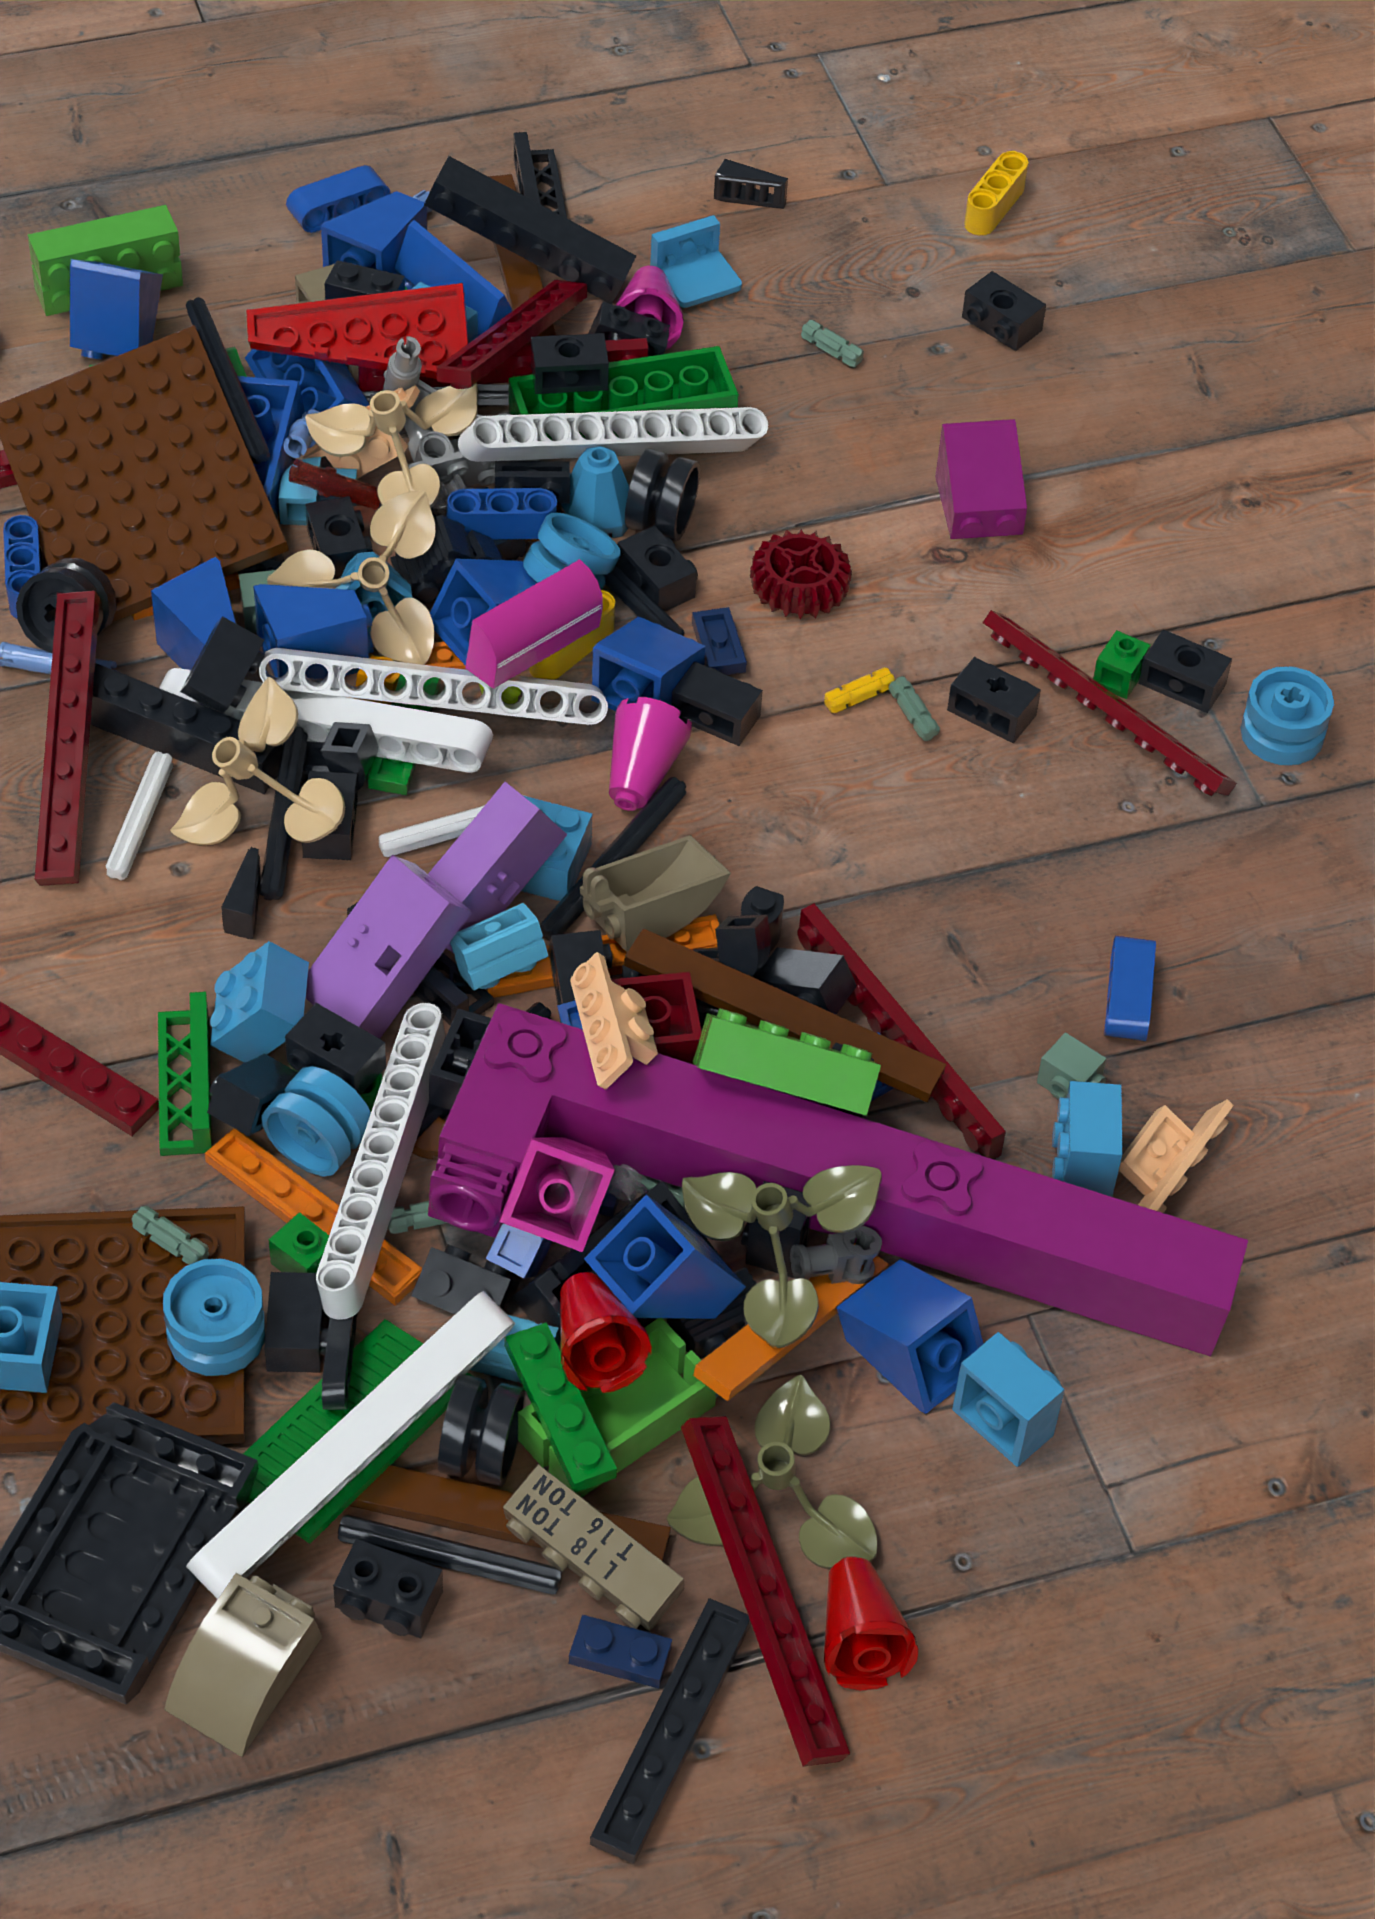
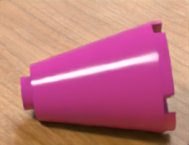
[616,266,684,349]
[609,697,692,811]

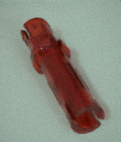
[289,459,380,510]

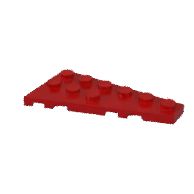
[246,283,469,379]

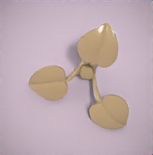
[305,383,478,508]
[267,490,436,665]
[170,677,345,846]

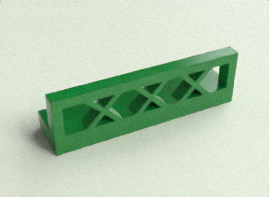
[158,992,212,1156]

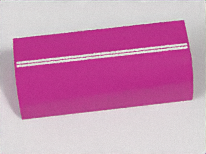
[465,559,603,689]

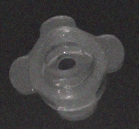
[607,1164,648,1203]

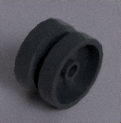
[625,448,700,541]
[16,558,117,653]
[438,1374,525,1487]

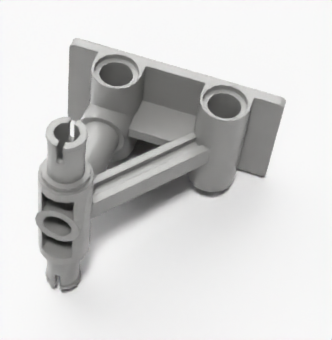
[383,337,540,495]

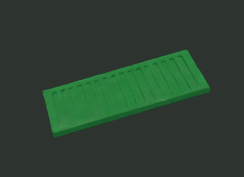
[243,1319,474,1544]

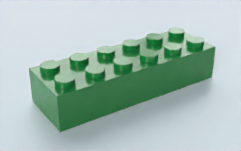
[508,346,739,441]

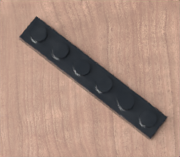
[590,1598,751,1864]

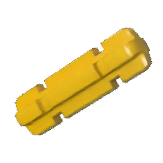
[824,667,895,713]

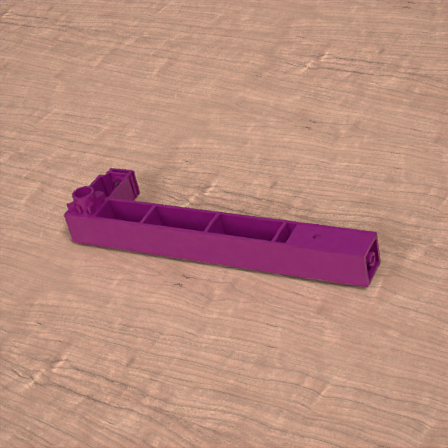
[428,1003,1248,1357]

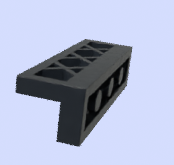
[513,132,567,218]
[347,902,494,1026]

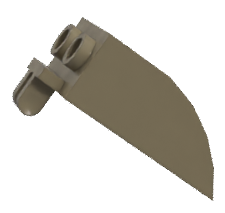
[580,835,731,952]
[164,1573,322,1757]

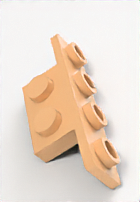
[293,385,420,479]
[570,952,658,1089]
[1119,1099,1234,1213]

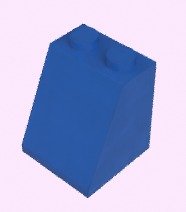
[321,191,427,274]
[70,259,163,359]
[151,557,236,670]
[430,559,537,666]
[253,584,373,682]
[591,617,706,711]
[584,1194,746,1319]
[837,1259,984,1414]

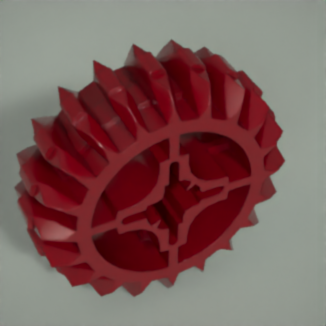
[750,529,852,620]

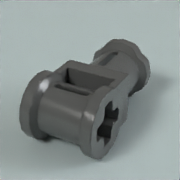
[790,1226,882,1284]

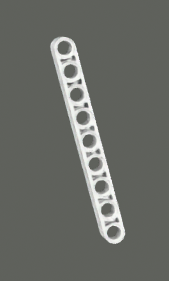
[458,407,768,462]
[259,648,608,725]
[159,668,493,773]
[316,1003,446,1320]
[186,1291,515,1599]

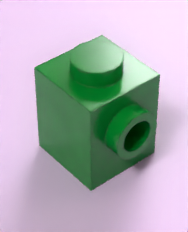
[1093,630,1151,699]
[268,1212,329,1273]

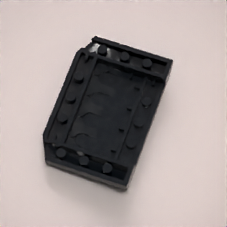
[0,1402,259,1705]

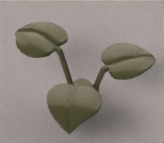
[682,1165,882,1348]
[667,1375,877,1569]

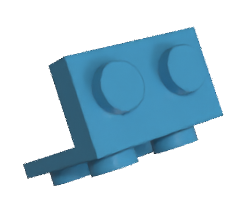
[650,215,742,308]

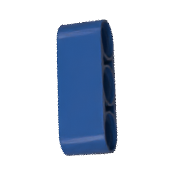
[286,165,391,233]
[447,488,557,540]
[3,515,42,619]
[1104,935,1156,1041]

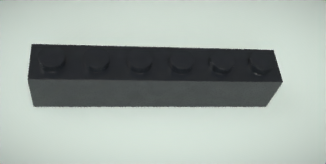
[424,156,636,304]
[91,663,282,794]

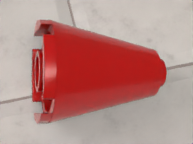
[560,1272,652,1393]
[824,1556,919,1691]

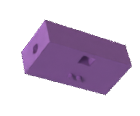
[428,782,567,954]
[306,855,472,1039]

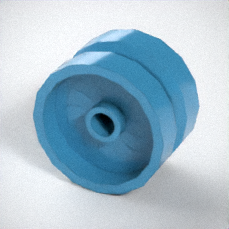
[523,513,620,590]
[1240,667,1334,765]
[261,1066,371,1177]
[163,1259,265,1376]

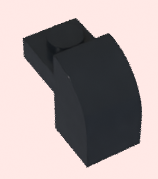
[301,722,378,790]
[693,915,771,977]

